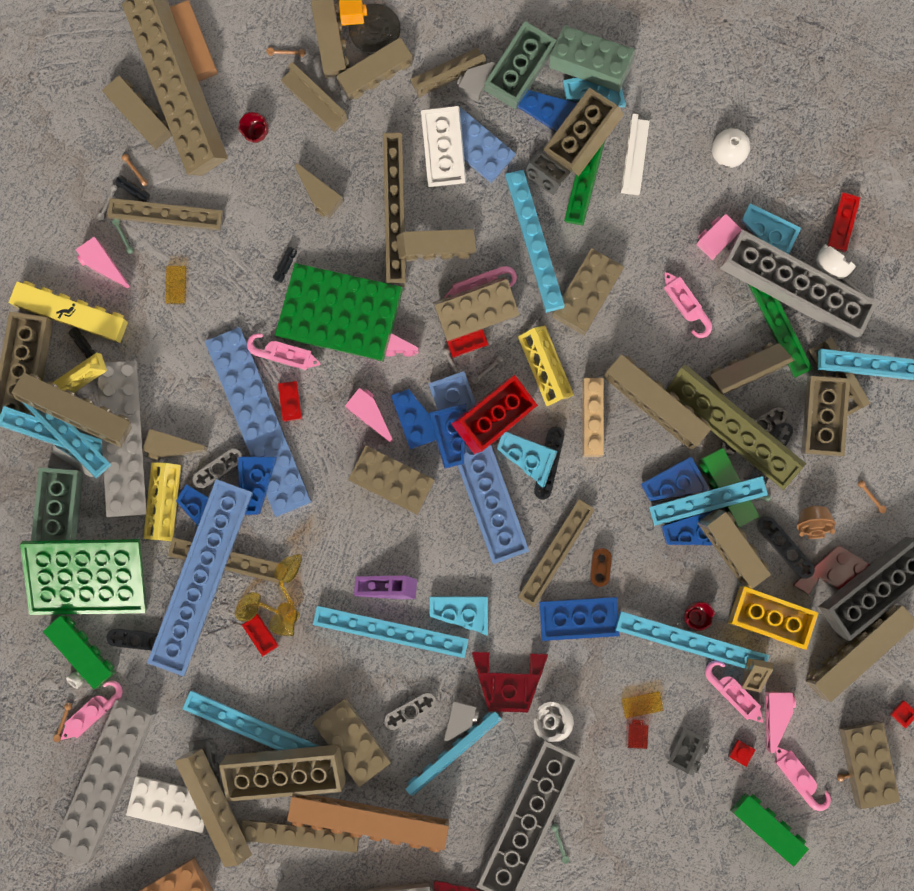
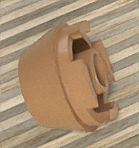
[797,506,836,539]

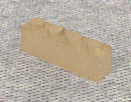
[582,378,604,457]

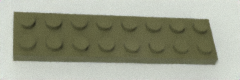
[665,364,807,490]

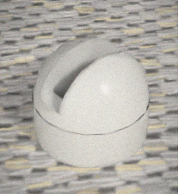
[66,671,84,689]

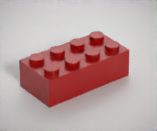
[451,375,538,454]

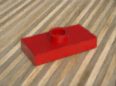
[446,329,489,358]
[241,614,279,657]

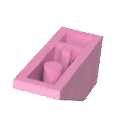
[75,237,130,288]
[345,388,393,443]
[765,692,796,753]

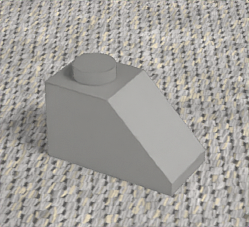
[457,62,496,102]
[444,700,479,741]

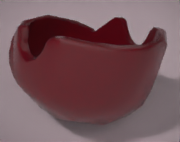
[238,112,269,143]
[684,601,715,631]

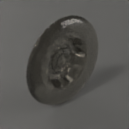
[349,4,401,54]

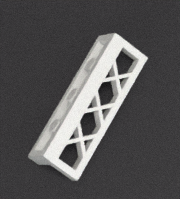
[621,114,650,195]

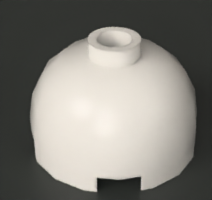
[712,128,750,168]
[816,244,856,280]
[534,702,574,742]

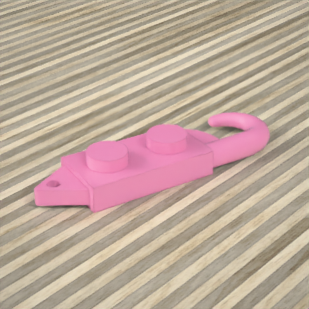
[444,266,517,298]
[664,272,712,338]
[247,333,321,370]
[705,660,763,723]
[61,680,123,740]
[775,747,831,811]

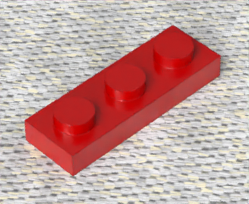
[827,192,861,253]

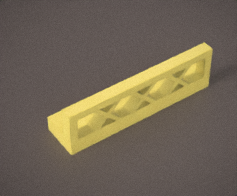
[518,326,574,406]
[52,353,107,393]
[143,463,181,541]

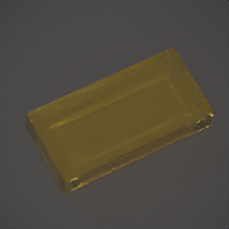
[165,266,186,305]
[621,691,664,719]

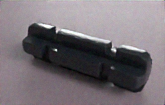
[115,175,150,202]
[273,247,297,283]
[68,327,96,359]

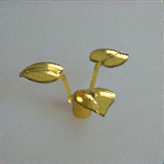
[234,554,302,636]

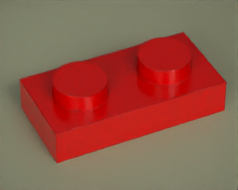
[278,381,302,422]

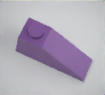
[354,576,417,599]

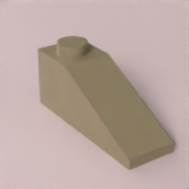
[295,163,343,219]
[142,429,208,460]

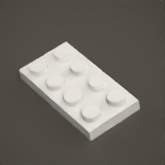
[421,106,466,187]
[126,776,205,833]

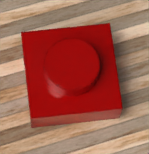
[889,700,914,728]
[728,739,756,767]

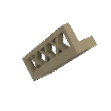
[410,48,486,98]
[281,62,348,133]
[808,337,871,416]

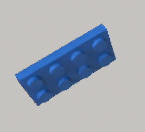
[539,597,620,641]

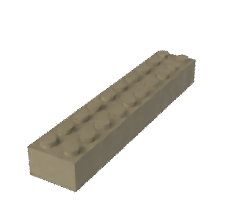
[122,0,228,176]

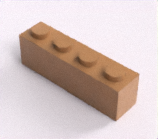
[170,0,218,82]

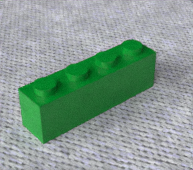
[700,448,759,528]
[42,615,116,690]
[730,793,809,867]

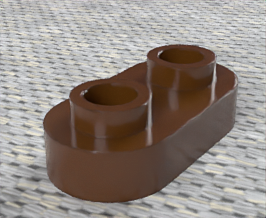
[590,548,612,587]

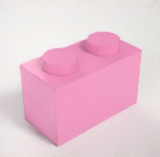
[696,214,742,260]

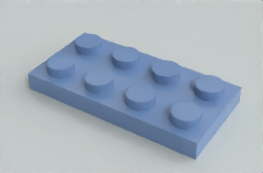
[459,106,516,184]

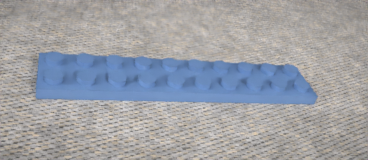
[205,327,312,517]
[428,371,529,564]
[147,479,253,676]

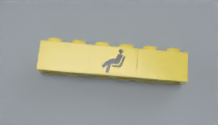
[8,281,128,343]

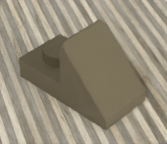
[742,659,774,692]

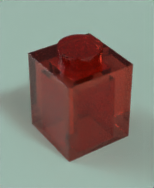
[626,719,649,749]

